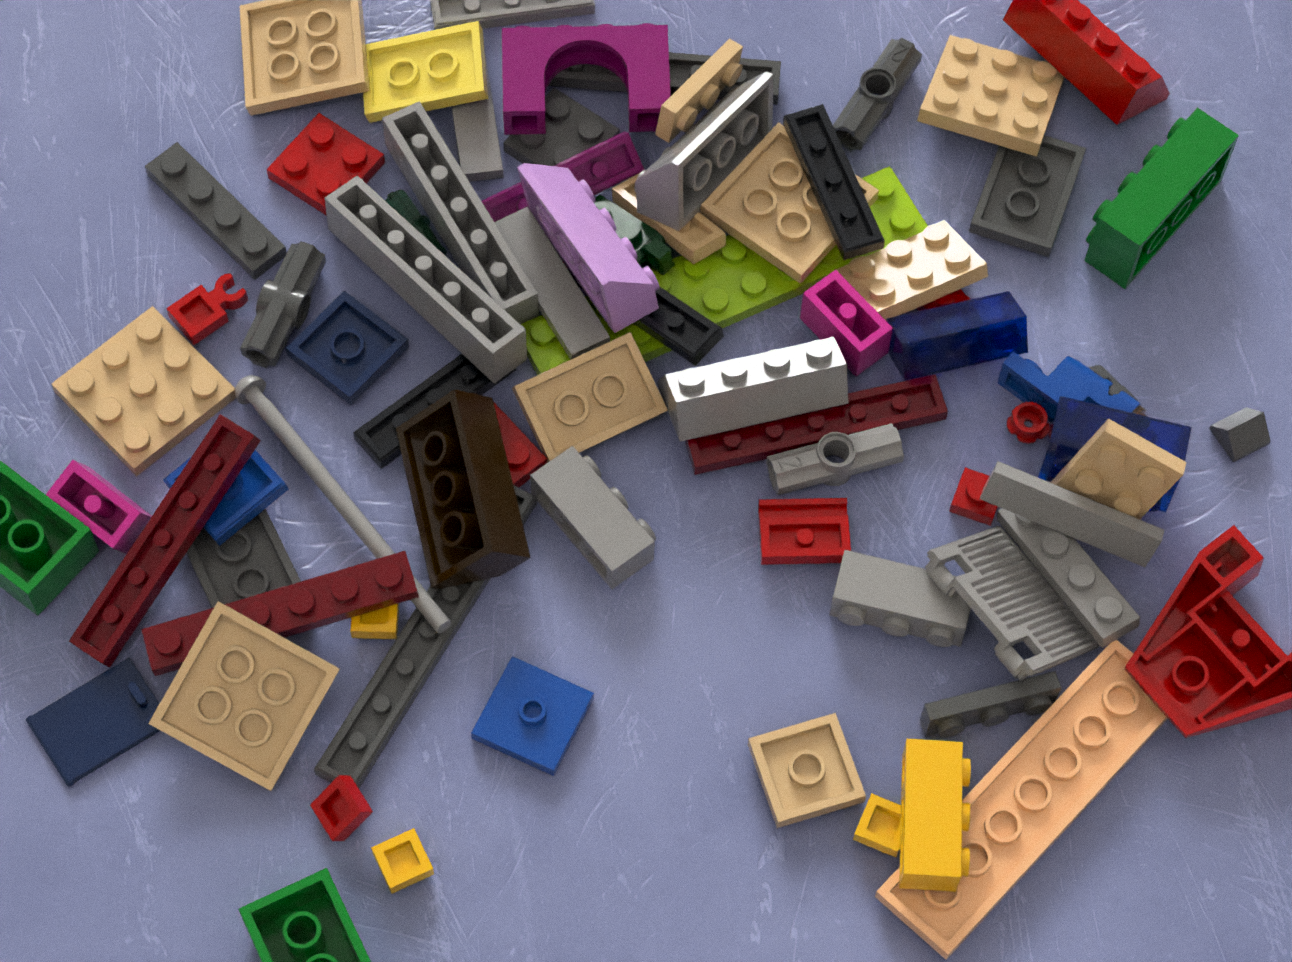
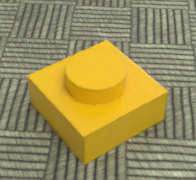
[350,603,399,639]
[853,793,901,858]
[371,828,434,894]

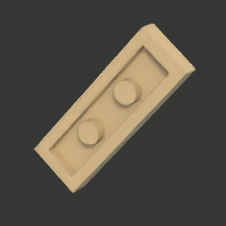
[655,38,743,143]
[612,173,726,265]

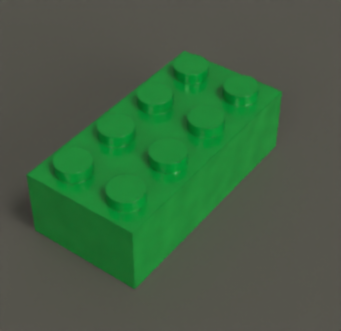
[1084,107,1239,289]
[0,461,99,616]
[238,868,371,962]

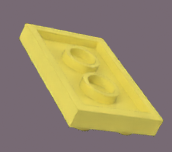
[363,21,488,123]

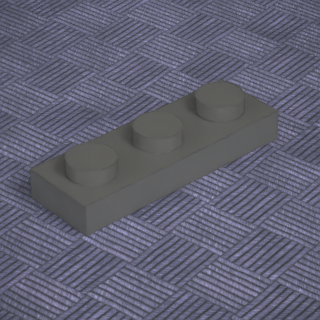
[920,671,1061,738]

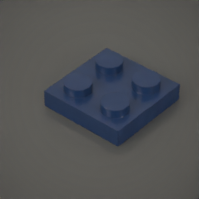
[286,291,409,405]

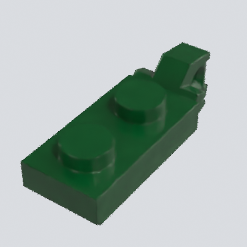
[594,194,675,275]

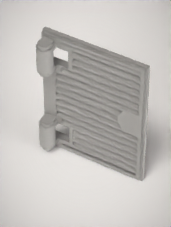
[925,526,1100,681]

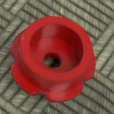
[1007,402,1050,444]

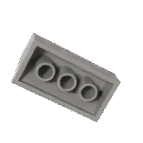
[634,71,773,231]
[658,337,848,442]

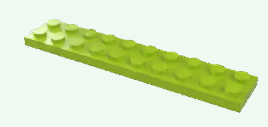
[520,166,928,375]

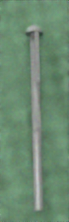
[235,375,451,633]

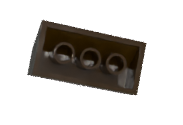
[396,389,531,589]

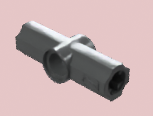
[833,38,922,151]
[240,241,326,368]

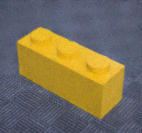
[899,738,971,892]

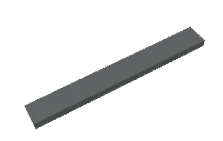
[314,485,537,788]

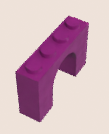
[502,23,671,135]

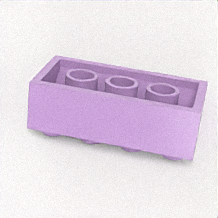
[517,163,660,333]

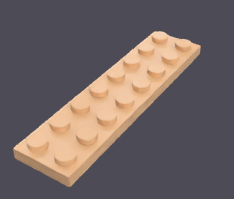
[875,640,1168,960]

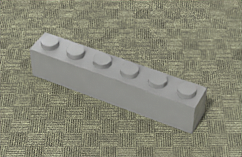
[382,101,539,324]
[324,175,527,384]

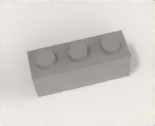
[530,446,656,589]
[829,550,971,647]

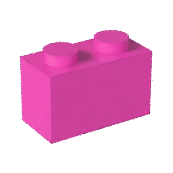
[800,270,893,377]
[46,459,152,554]

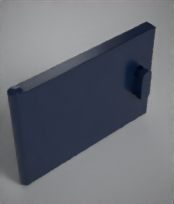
[26,658,161,787]

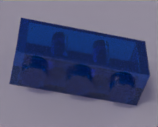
[886,291,1028,381]

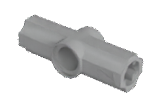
[766,423,904,495]

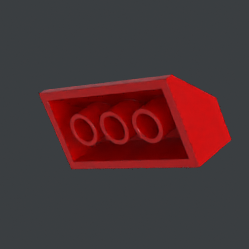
[1003,0,1170,125]

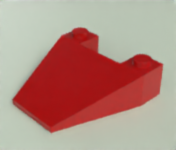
[1124,525,1292,738]

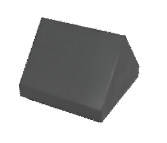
[1209,407,1271,462]

